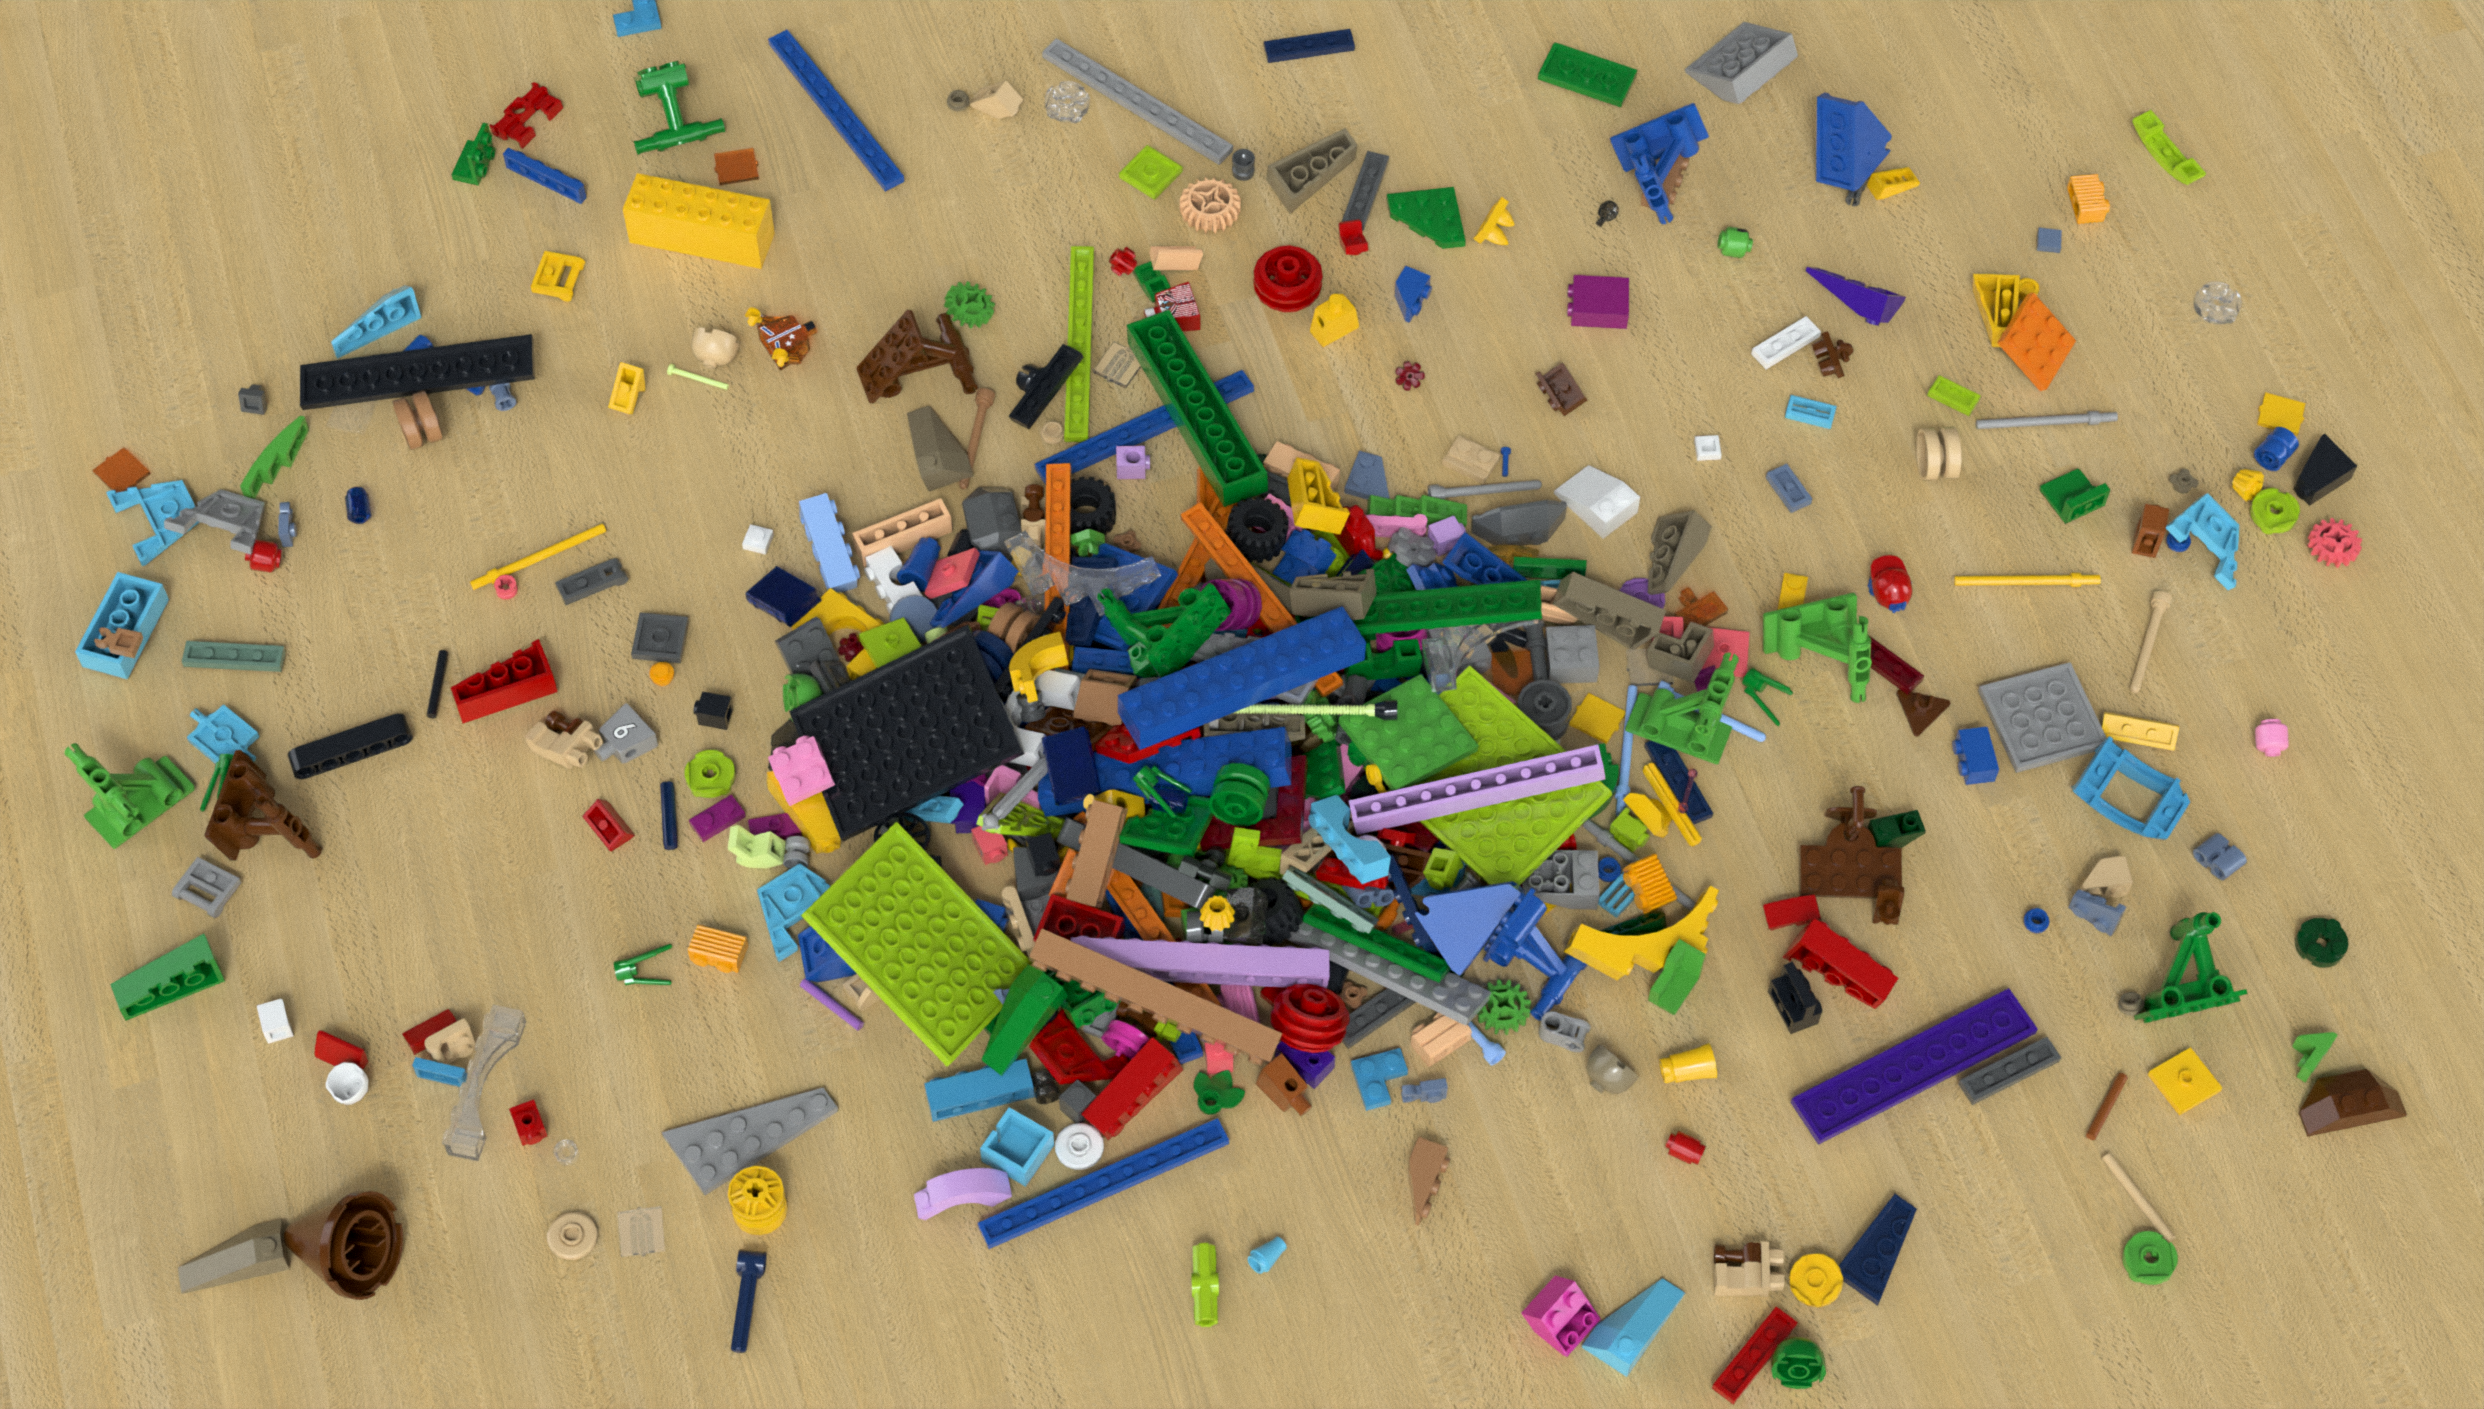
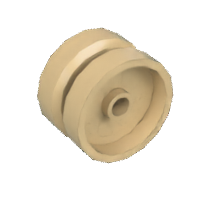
[1916,426,1961,481]

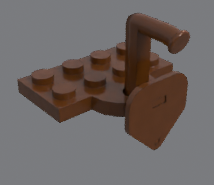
[1799,786,1902,899]

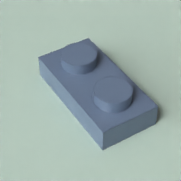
[1766,464,1812,513]

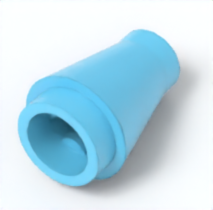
[1247,1237,1287,1274]

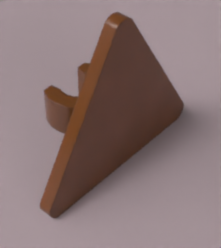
[1896,690,1951,737]

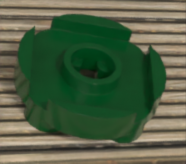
[2295,918,2349,968]

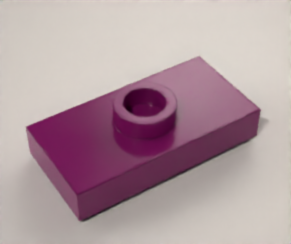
[748,813,802,840]

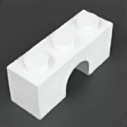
[864,546,922,614]

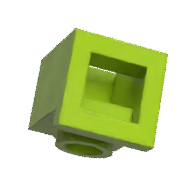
[1610,808,1650,853]
[1423,848,1464,890]

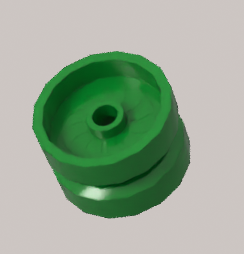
[1208,763,1271,826]

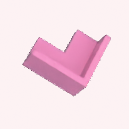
[984,765,1042,809]

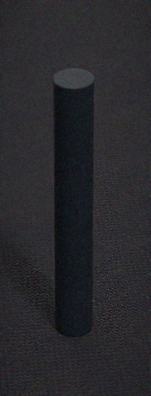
[426,650,448,719]

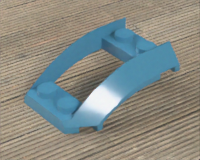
[2071,736,2190,840]

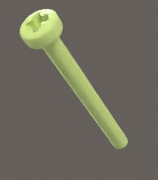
[667,363,729,390]

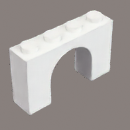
[1004,670,1081,767]

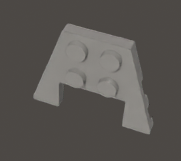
[164,489,265,554]

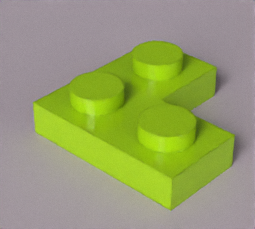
[1227,827,1282,872]

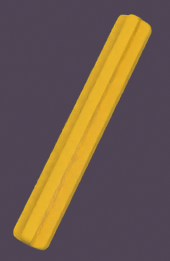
[1642,762,1702,847]

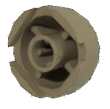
[1587,1045,1639,1094]

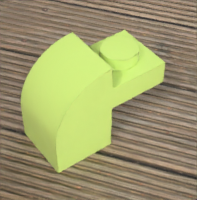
[728,825,786,868]

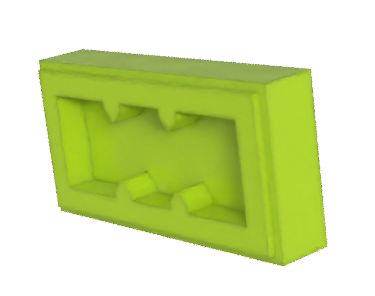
[1927,375,1981,416]

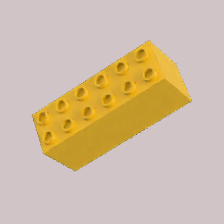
[623,173,775,269]

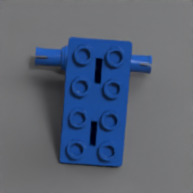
[1610,103,1709,224]
[1483,888,1587,1021]

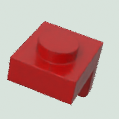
[1338,219,1368,255]

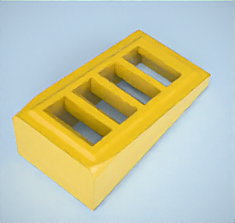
[1867,167,1920,200]

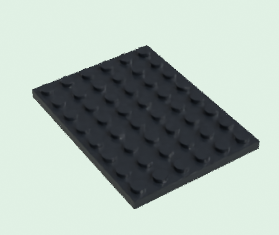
[789,625,1025,842]

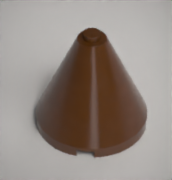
[284,1190,403,1300]

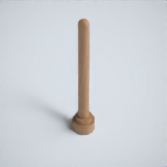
[959,388,995,490]

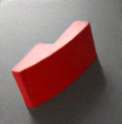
[1763,895,1822,931]

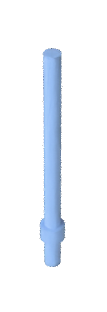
[1615,685,1638,816]

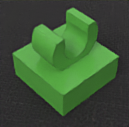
[1070,529,1105,557]

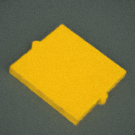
[2257,392,2306,436]
[1569,693,1626,744]

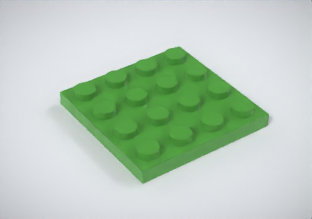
[1338,674,1479,791]

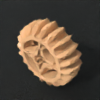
[1180,176,1241,234]

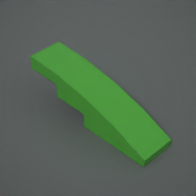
[240,416,309,499]
[1367,495,1467,527]

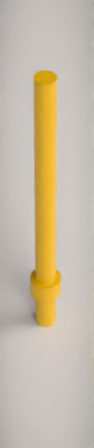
[469,523,606,590]
[1954,573,2101,587]

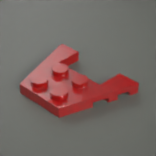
[1095,723,1201,764]
[1029,1009,1130,1085]

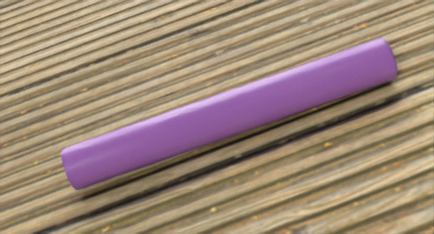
[800,978,864,1031]

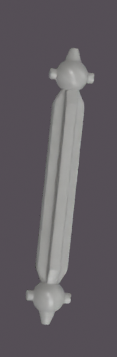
[981,748,1054,831]

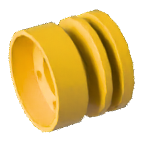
[727,1166,788,1235]

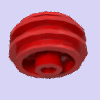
[1253,245,1323,312]
[1270,984,1350,1053]

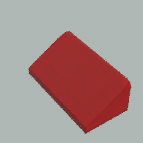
[582,799,635,852]
[402,1009,457,1055]
[314,1030,369,1070]

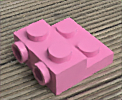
[768,736,835,806]

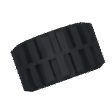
[1071,477,1116,536]
[1226,497,1289,563]
[1233,877,1304,946]

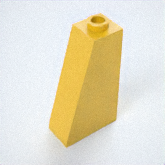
[767,771,841,854]

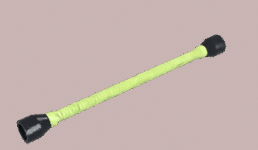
[1231,700,1397,720]

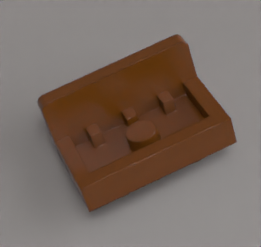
[1536,362,1588,416]

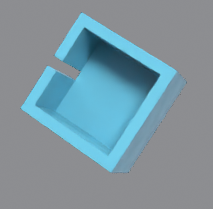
[980,1107,1054,1187]

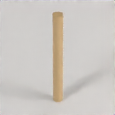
[2102,1153,2175,1243]

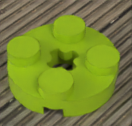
[2250,488,2300,535]
[684,750,736,798]

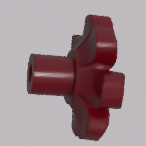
[1395,361,1425,391]
[838,633,864,662]

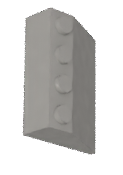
[1685,22,1798,104]

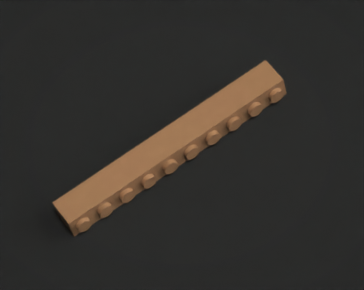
[1028,929,1282,1066]

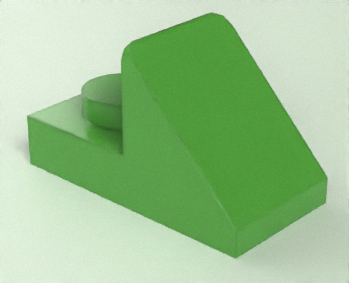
[2292,1032,2338,1083]

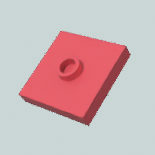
[924,548,980,599]
[1701,627,1749,677]

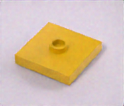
[2148,1047,2222,1116]

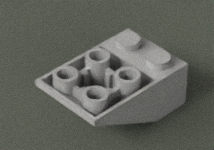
[1522,850,1600,910]

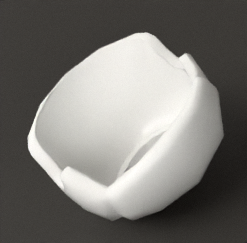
[326,1062,369,1105]

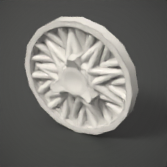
[1055,1123,1104,1170]

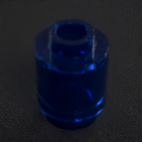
[345,487,372,524]
[1149,785,1189,815]

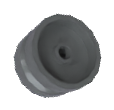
[1517,680,1572,741]

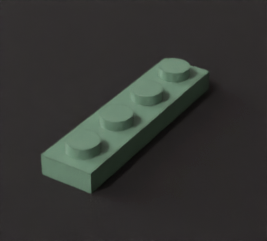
[182,641,286,672]
[1282,866,1379,934]

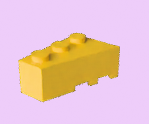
[1973,274,2020,347]
[1287,457,1350,534]

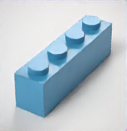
[924,1059,1034,1122]

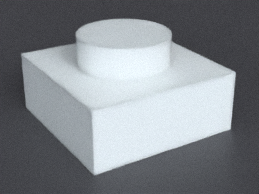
[742,524,774,555]

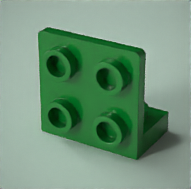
[451,122,496,186]
[2039,469,2110,524]

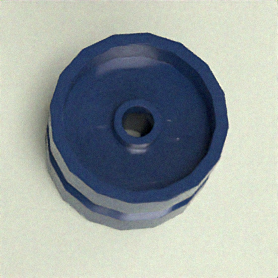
[973,630,1014,683]

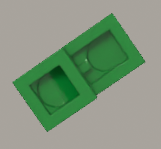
[1133,261,1171,303]

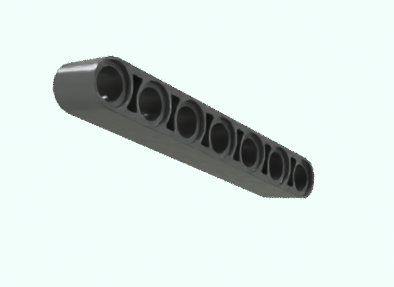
[1056,817,1217,910]

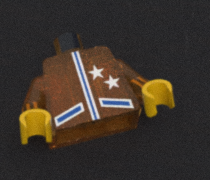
[745,307,817,371]

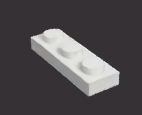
[1751,316,1821,369]

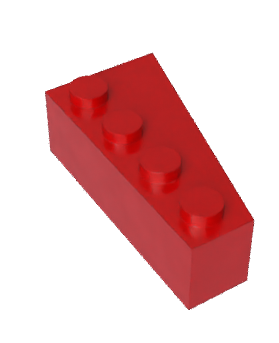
[451,639,558,724]
[1783,918,1899,1009]
[1081,1037,1184,1141]

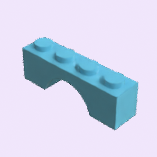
[1308,795,1391,884]

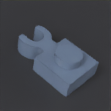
[278,502,297,548]
[1401,1078,1448,1103]

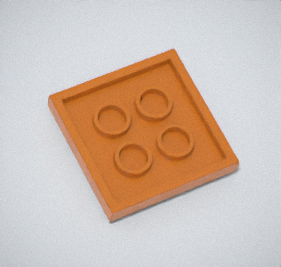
[1997,292,2076,391]

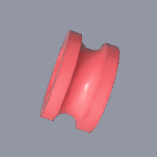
[494,575,518,600]

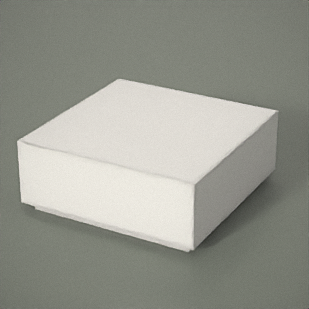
[1694,435,1722,461]

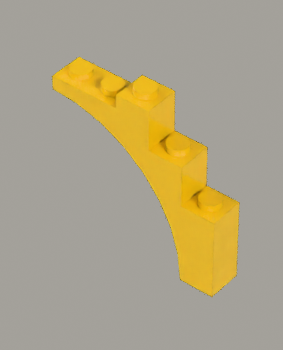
[1563,885,1719,981]

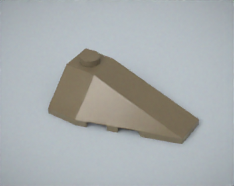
[907,406,974,491]
[1203,704,1305,742]
[178,1219,290,1294]

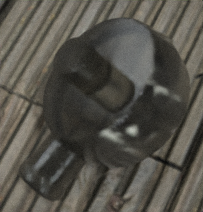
[1596,200,1619,227]

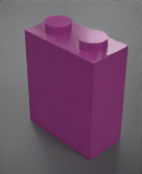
[1567,275,1629,329]

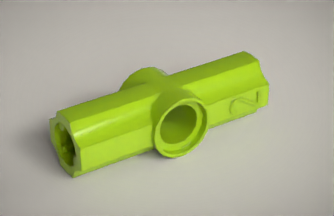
[1191,1243,1219,1327]

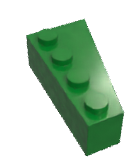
[110,933,225,1021]

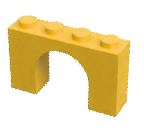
[791,588,884,681]

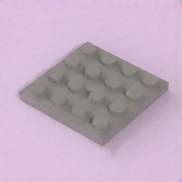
[1978,662,2107,773]

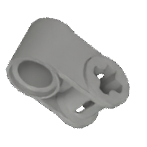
[1538,1011,1591,1052]

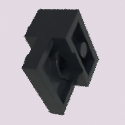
[1768,962,1822,1034]

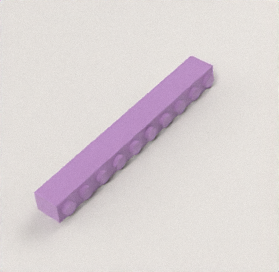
[1349,745,1605,835]
[1070,936,1330,989]

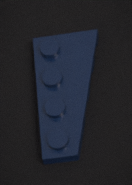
[1065,557,1119,646]
[1388,854,1442,958]
[1839,1194,1917,1306]

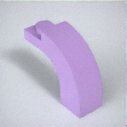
[914,1168,1012,1220]

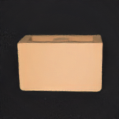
[1149,246,1203,270]

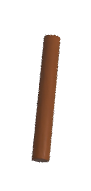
[2086,1073,2128,1141]

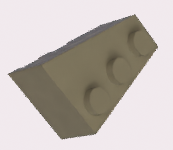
[1289,569,1376,620]

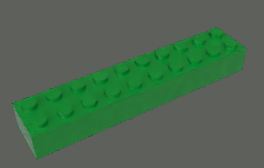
[1126,310,1268,507]

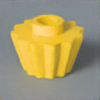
[2232,469,2264,502]
[1200,895,1235,931]

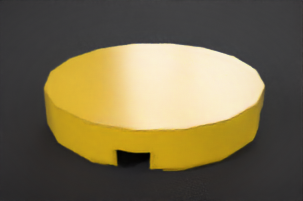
[1789,1253,1844,1308]

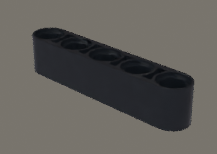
[288,714,413,779]

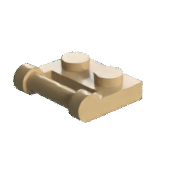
[424,1018,477,1065]

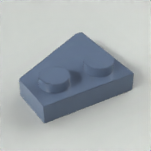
[1344,451,1389,500]
[2068,889,2126,936]

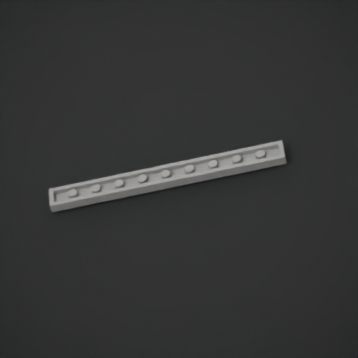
[1042,38,1233,165]

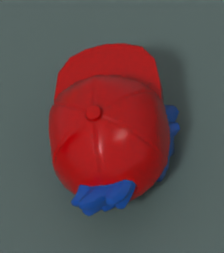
[1868,555,1913,613]

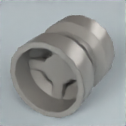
[783,836,811,869]

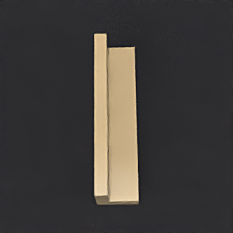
[1280,809,1355,875]

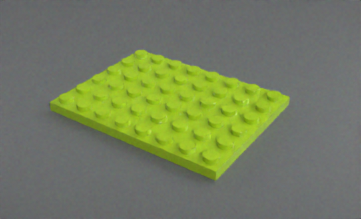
[1363,666,1612,885]
[801,822,1032,1067]

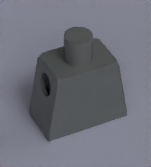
[1013,847,1062,902]

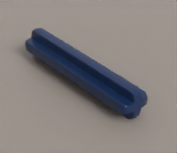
[660,781,678,850]

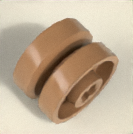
[392,390,442,450]
[987,602,1041,654]

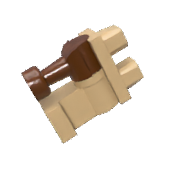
[1021,484,1046,557]
[524,711,603,770]
[1714,1241,1784,1297]

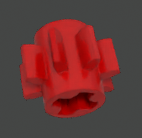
[1109,247,1137,277]

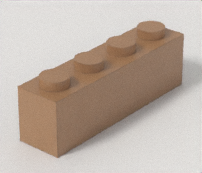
[1065,800,1128,908]

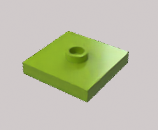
[1119,145,1183,200]
[859,617,922,668]

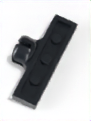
[1009,344,1084,429]

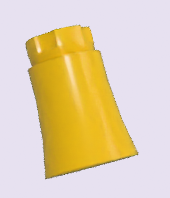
[1659,1043,1717,1083]

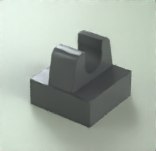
[238,384,267,415]

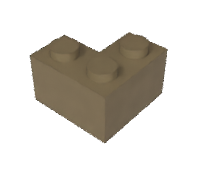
[1647,622,1714,683]

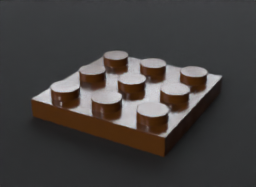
[1025,706,1114,752]

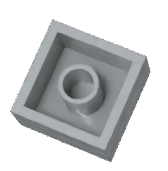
[1544,625,1599,684]

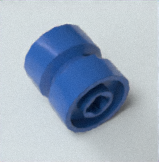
[2254,427,2299,471]

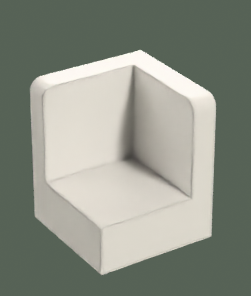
[257,999,294,1044]

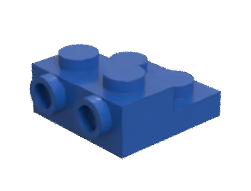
[1272,529,1337,585]
[1406,563,1459,590]

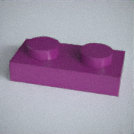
[689,794,746,842]

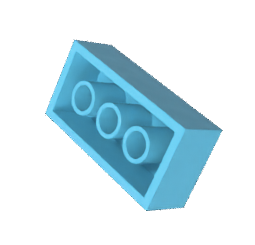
[75,572,169,679]

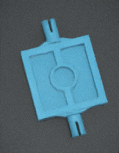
[187,704,259,763]

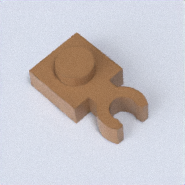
[94,627,143,658]

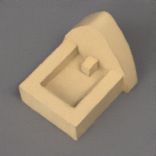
[842,974,880,1011]

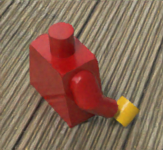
[1333,504,1392,563]

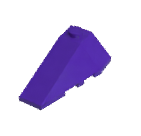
[1806,267,1906,326]

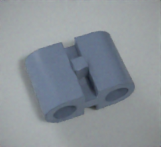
[2193,833,2247,881]
[1342,885,1395,908]

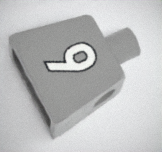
[594,703,658,763]

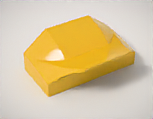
[1623,793,1673,838]

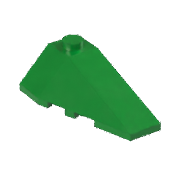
[981,964,1068,1076]

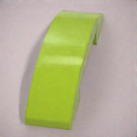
[2132,110,2206,185]

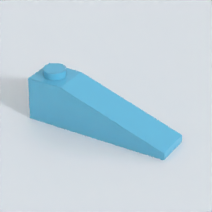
[331,285,421,359]
[1582,1278,1685,1377]

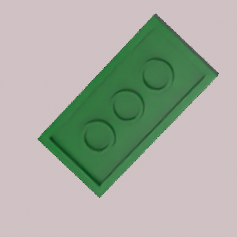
[1538,42,1638,107]

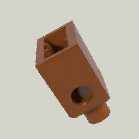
[1256,1053,1312,1116]

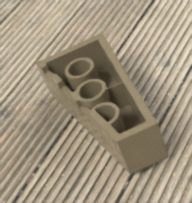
[1266,128,1357,214]
[1553,572,1666,651]

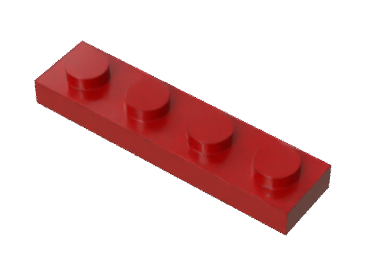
[1712,1306,1798,1405]

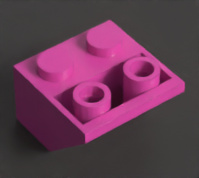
[1521,1276,1601,1357]

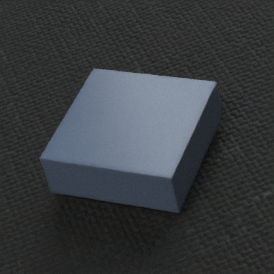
[2037,228,2062,253]

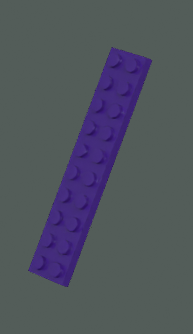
[1790,988,2038,1145]

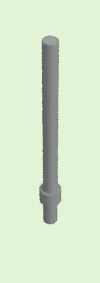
[1975,411,2118,429]
[1583,819,1696,911]

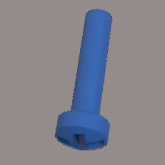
[1500,447,1511,477]

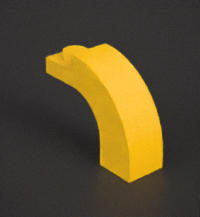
[1009,632,1069,703]

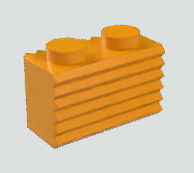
[2067,174,2110,224]
[1622,853,1677,915]
[688,924,749,973]

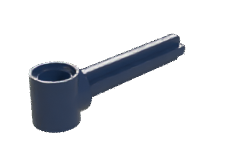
[731,1249,767,1353]

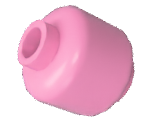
[2255,719,2289,757]

